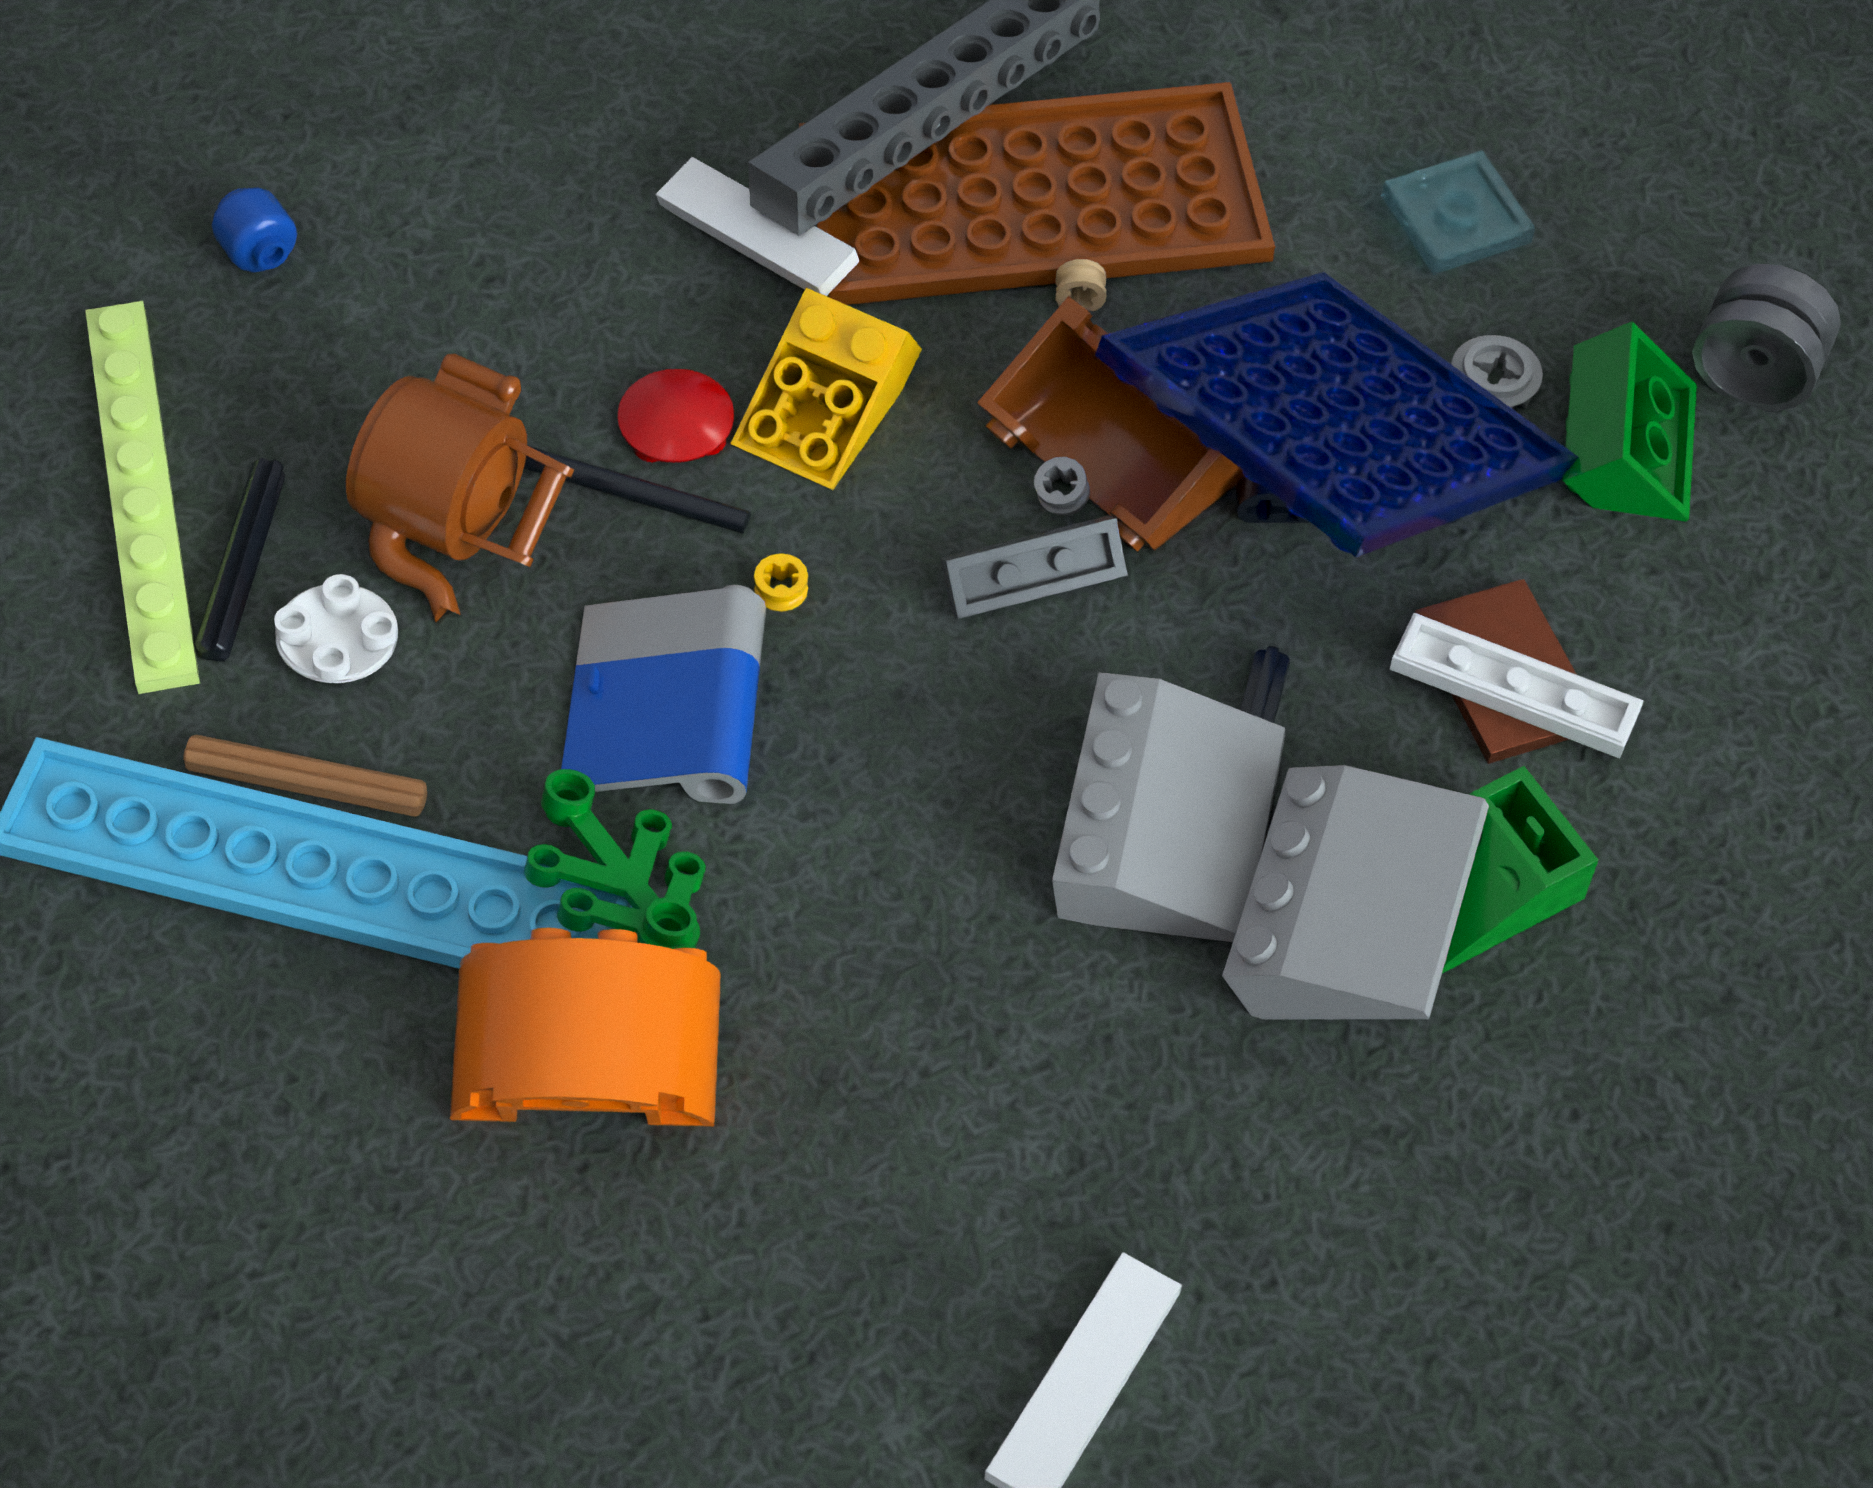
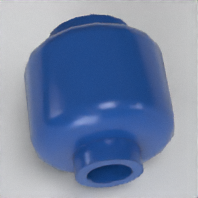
[212,187,297,272]

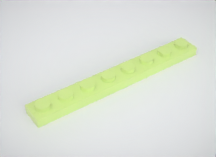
[85,301,200,694]

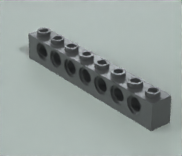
[748,0,1100,236]

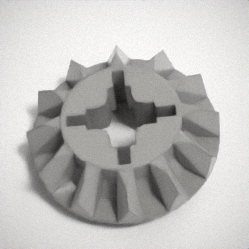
[1450,335,1543,415]

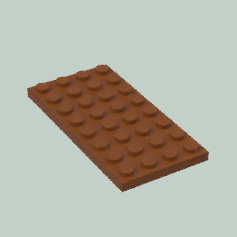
[799,82,1275,305]

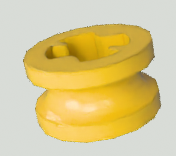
[754,553,808,612]

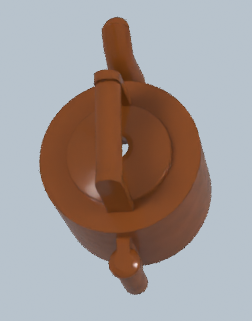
[346,354,575,622]

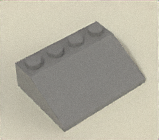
[1052,672,1285,942]
[1222,765,1489,1019]

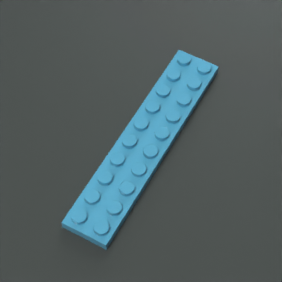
[0,737,632,969]

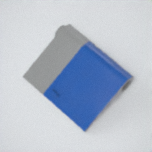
[561,585,766,804]

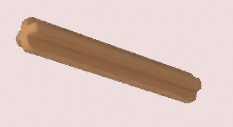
[183,735,427,816]

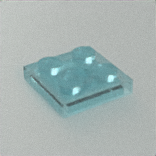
[1382,150,1535,275]

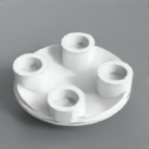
[274,574,398,683]

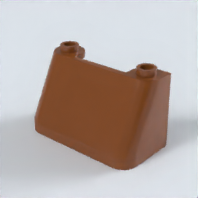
[977,296,1260,552]

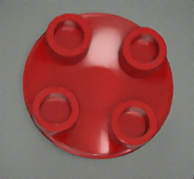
[618,369,734,463]

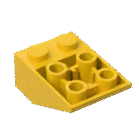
[731,288,922,490]

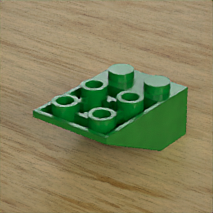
[1442,766,1599,974]

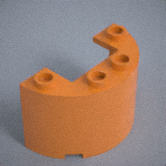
[450,928,721,1126]

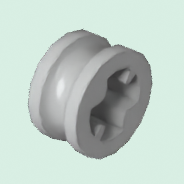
[1034,457,1090,515]

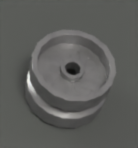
[1692,264,1841,412]

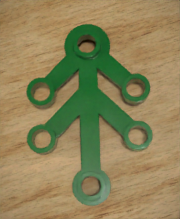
[524,769,706,949]

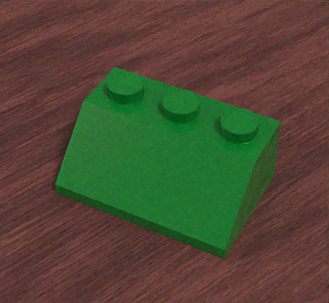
[1562,321,1697,521]

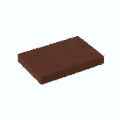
[1415,579,1577,764]

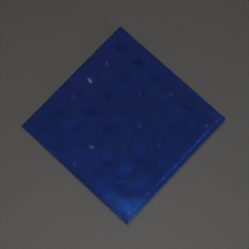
[1095,272,1579,557]

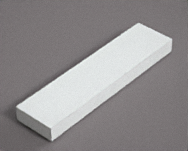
[656,157,859,296]
[1390,613,1644,759]
[985,1252,1182,1488]

